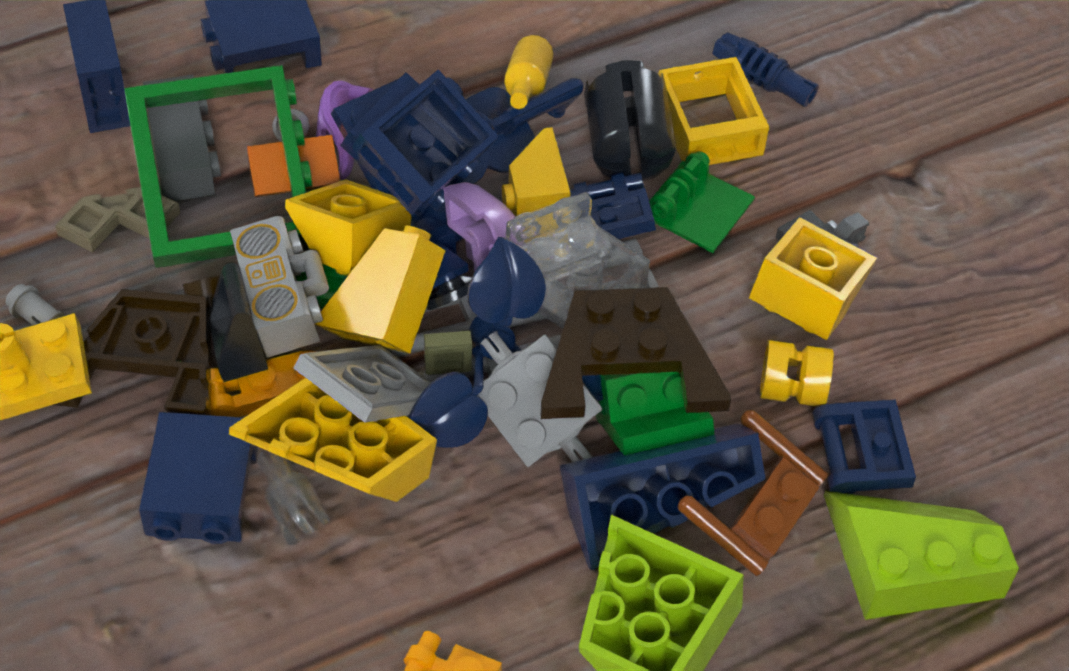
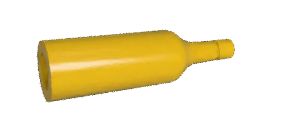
[504,35,554,109]

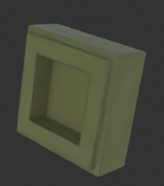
[424,331,472,375]

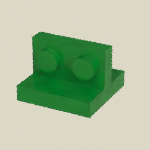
[596,372,715,456]

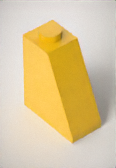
[315,226,446,354]

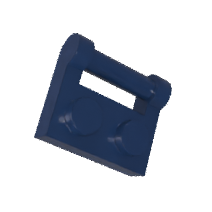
[812,399,916,494]

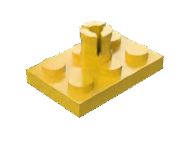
[0,313,92,420]

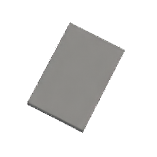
[294,345,431,423]

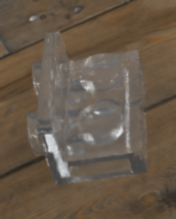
[506,192,612,284]

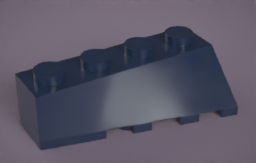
[560,423,766,570]

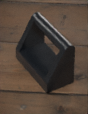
[210,263,268,383]

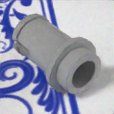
[5,284,65,325]

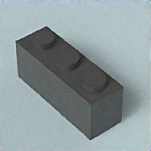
[143,75,221,201]

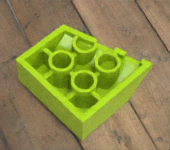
[824,491,1019,620]
[579,515,744,671]

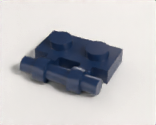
[567,172,656,250]

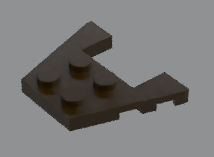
[540,287,731,419]
[53,289,211,415]

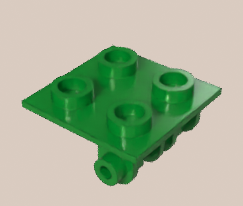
[649,151,755,253]

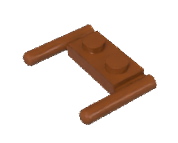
[678,410,828,577]

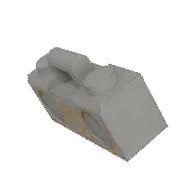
[230,216,329,358]

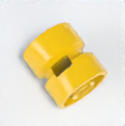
[760,340,834,407]

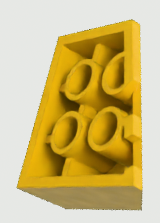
[229,378,437,502]

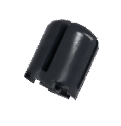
[584,60,676,181]

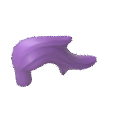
[316,81,373,180]

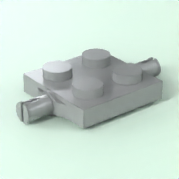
[477,331,603,467]

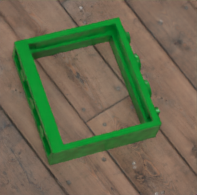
[124,65,312,268]

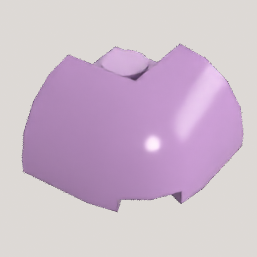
[443,182,524,271]

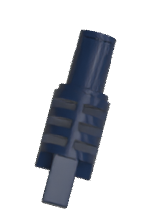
[712,32,819,107]

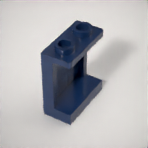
[200,0,322,74]
[139,412,258,544]

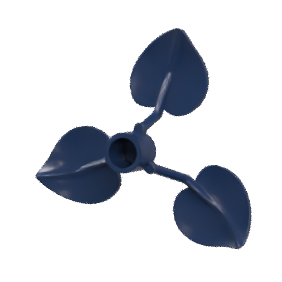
[408,237,603,448]

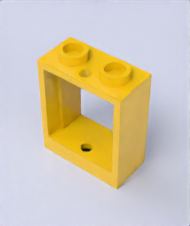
[658,57,769,165]

